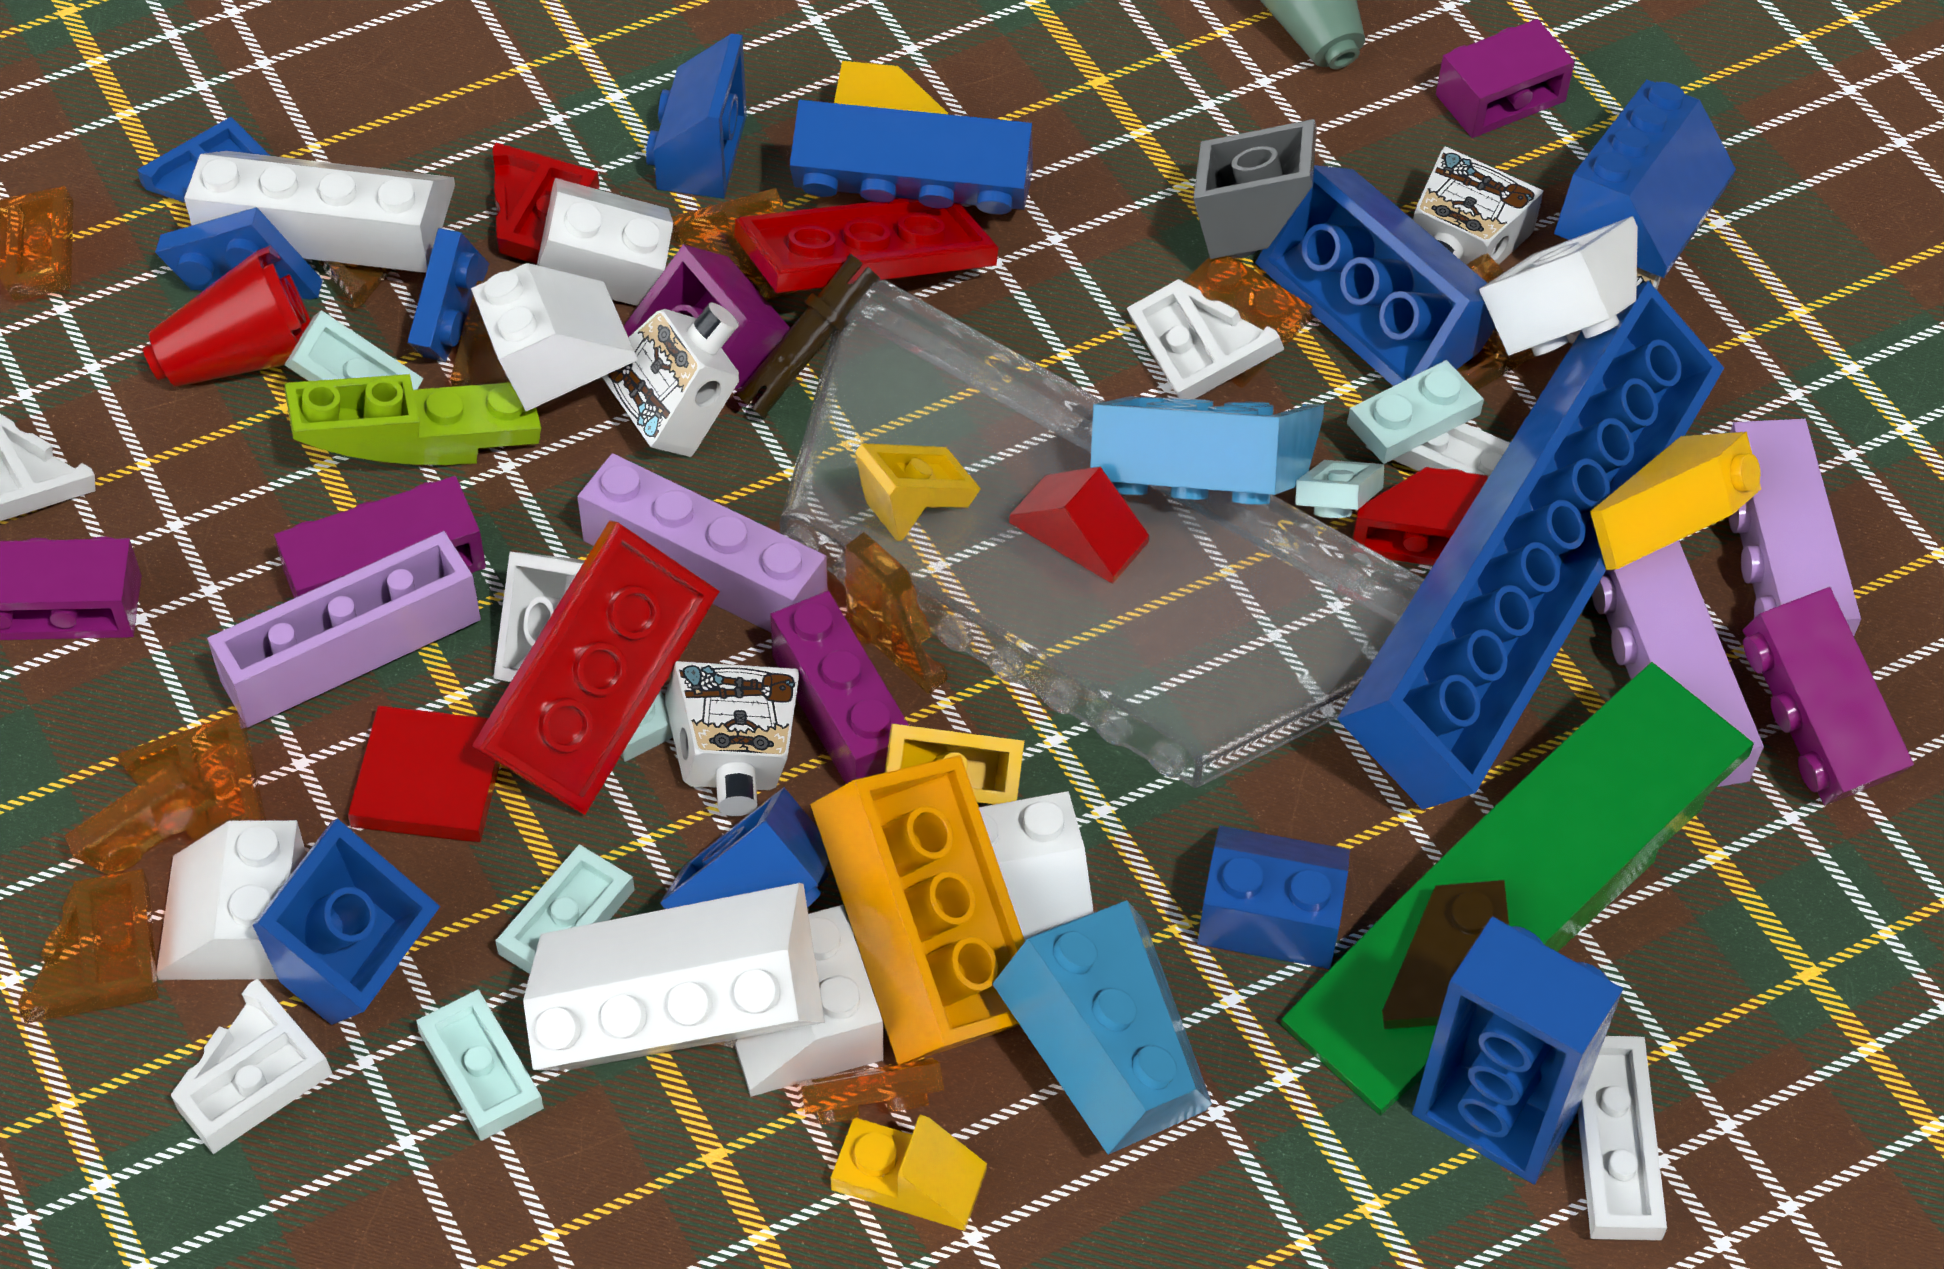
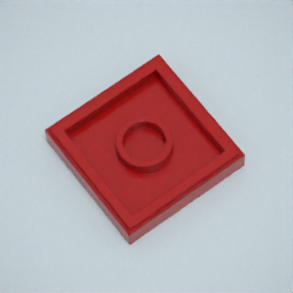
[348,705,500,843]

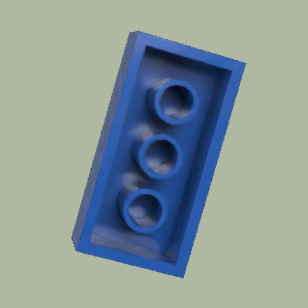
[1412,916,1624,1185]

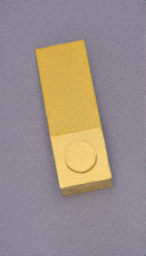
[1590,432,1761,570]

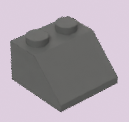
[1193,119,1317,259]

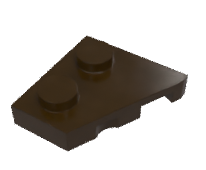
[1382,880,1509,1029]

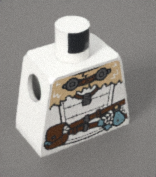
[1413,146,1543,279]
[602,302,739,457]
[665,661,799,816]

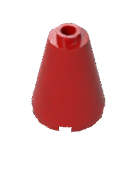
[143,245,311,387]

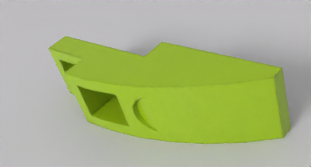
[285,374,541,465]

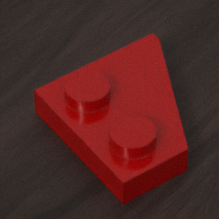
[492,142,600,264]

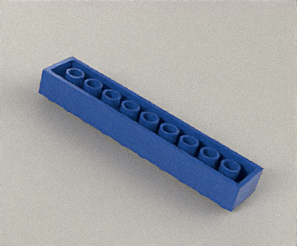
[1337,281,1724,810]

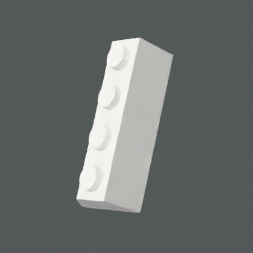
[184,151,455,273]
[523,883,825,1071]

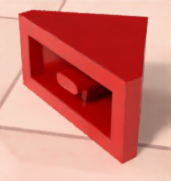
[1009,466,1149,584]

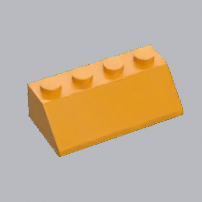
[810,755,1025,1065]

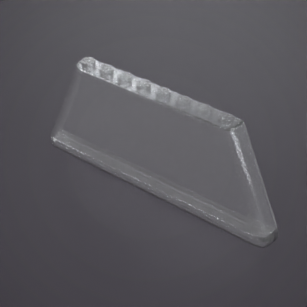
[779,280,1424,789]

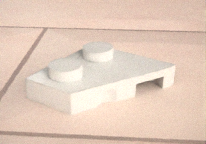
[1127,279,1284,399]
[0,414,96,521]
[171,978,332,1154]

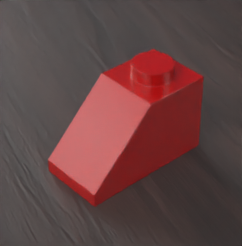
[1350,467,1488,566]

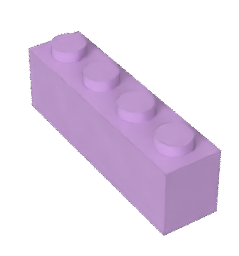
[1729,419,1861,636]
[578,453,828,632]
[207,531,481,728]
[1592,540,1764,787]

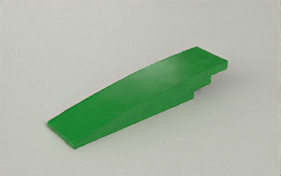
[1281,662,1754,1116]

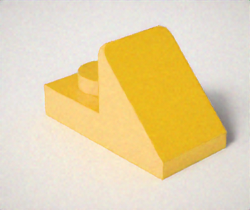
[855,443,981,542]
[831,1115,987,1231]

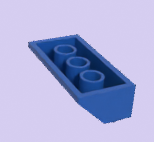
[1554,79,1736,278]
[790,100,1033,214]
[1255,165,1495,386]

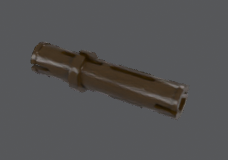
[735,253,880,419]

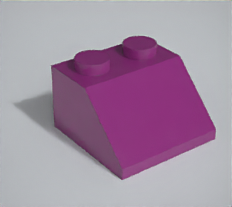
[624,244,790,391]

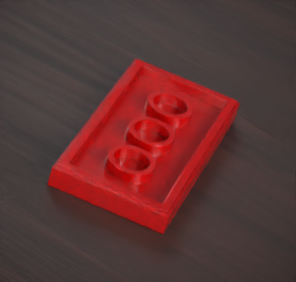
[734,198,999,293]
[472,521,720,815]

